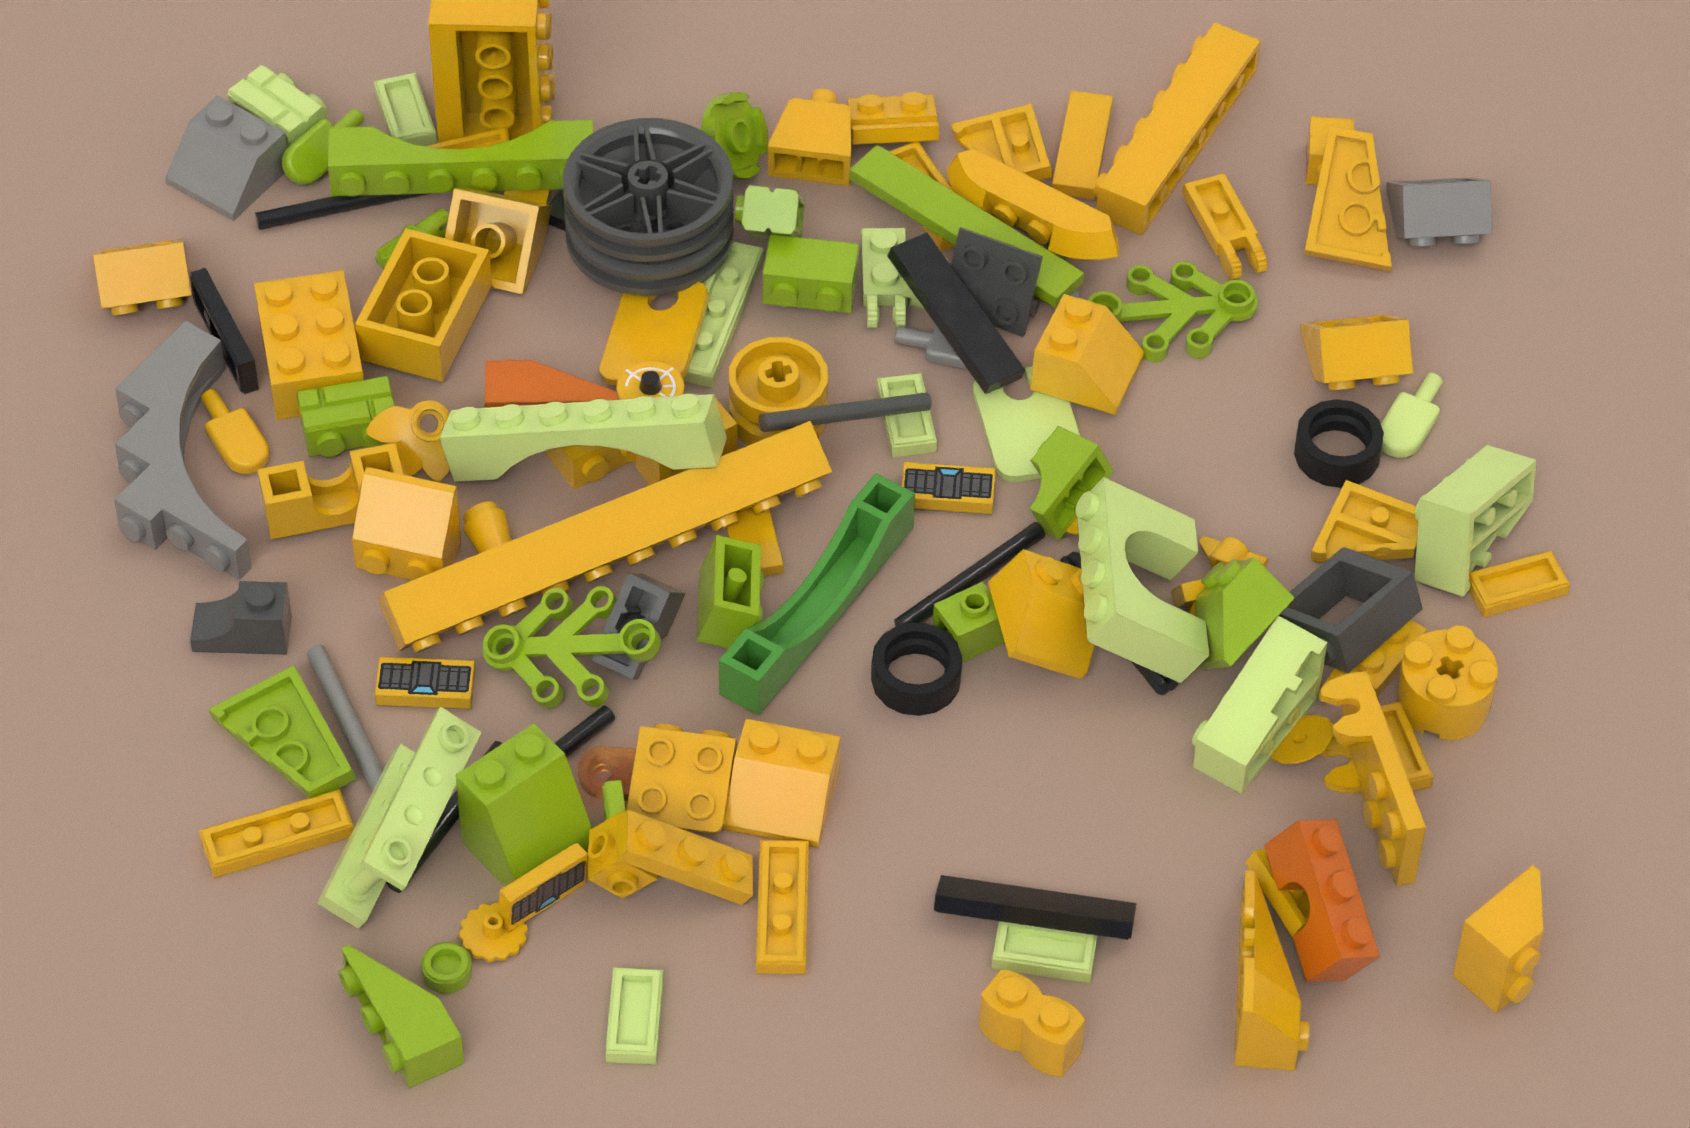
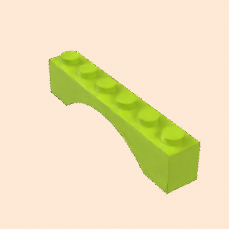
[328,119,594,197]

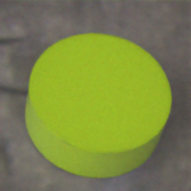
[421,942,472,994]

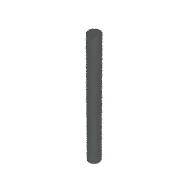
[759,392,932,432]

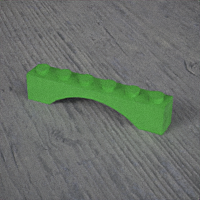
[719,473,915,715]

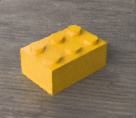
[355,228,492,382]
[254,270,364,420]

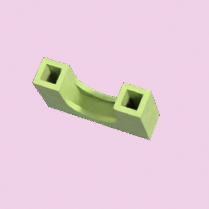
[1075,477,1209,683]

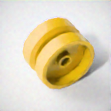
[729,337,828,446]

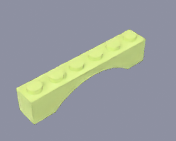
[440,394,727,482]

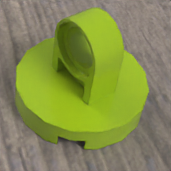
[699,92,768,180]

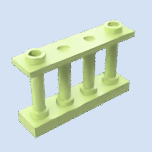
[317,706,482,929]

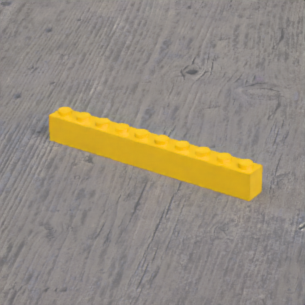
[377,421,832,653]

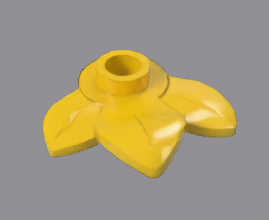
[366,400,450,482]

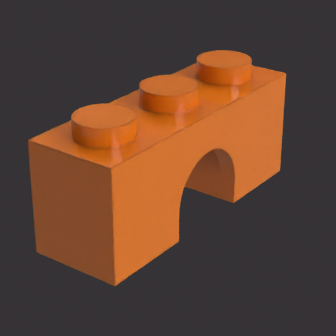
[1264,819,1380,982]

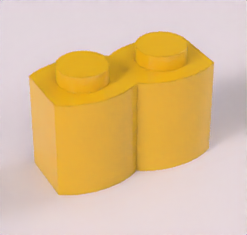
[979,970,1085,1077]

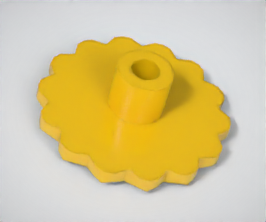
[459,902,528,963]

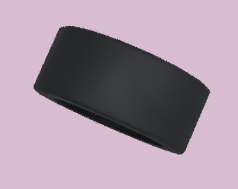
[1294,399,1384,488]
[871,622,962,716]

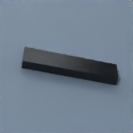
[887,232,1025,394]
[934,875,1137,940]

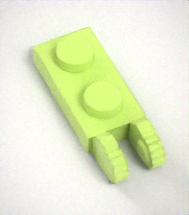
[861,228,908,328]

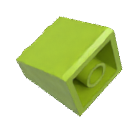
[456,723,592,887]

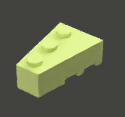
[1415,445,1537,597]
[1192,616,1327,794]

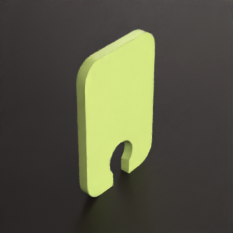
[973,366,1080,482]

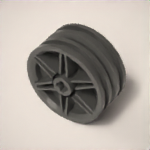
[563,118,734,296]

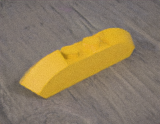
[946,149,1121,260]

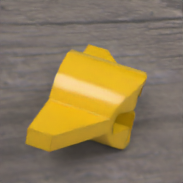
[1199,535,1268,568]

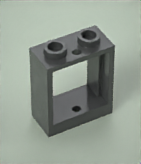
[1272,547,1423,673]

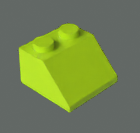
[1196,557,1295,671]

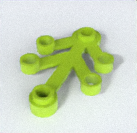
[1087,261,1258,362]
[482,586,661,709]

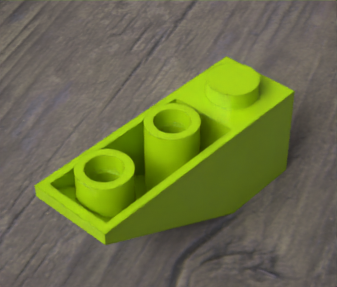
[338,945,464,1088]

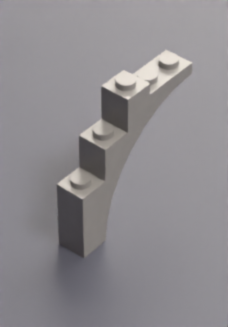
[114,321,251,580]

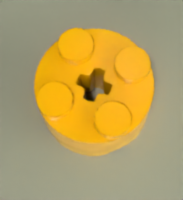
[1396,625,1498,740]

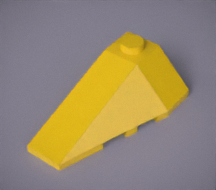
[1234,870,1309,1071]

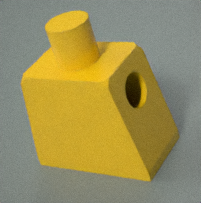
[768,88,851,186]

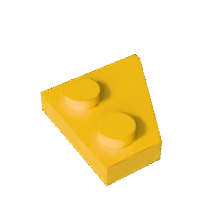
[951,103,1053,181]
[1311,480,1419,562]

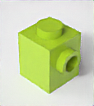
[933,582,1005,663]

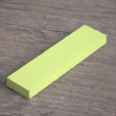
[683,241,764,388]

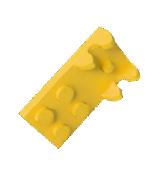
[1320,670,1426,886]

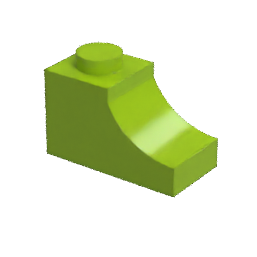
[1029,426,1114,540]

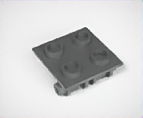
[951,227,1043,337]

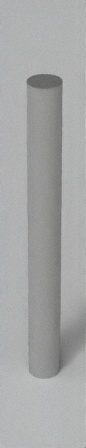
[307,645,383,792]

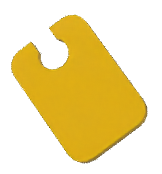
[599,282,709,386]

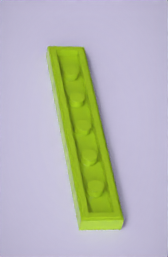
[849,145,1084,308]

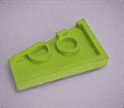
[208,665,356,798]

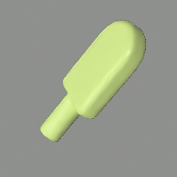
[1381,373,1443,458]

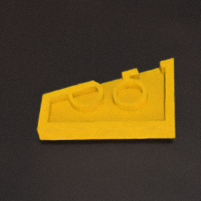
[1303,125,1392,272]

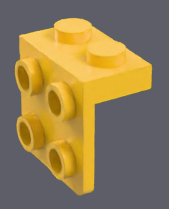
[626,723,738,834]

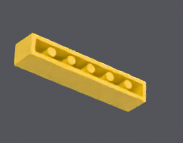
[1093,22,1261,236]

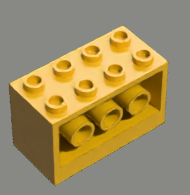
[428,0,555,143]

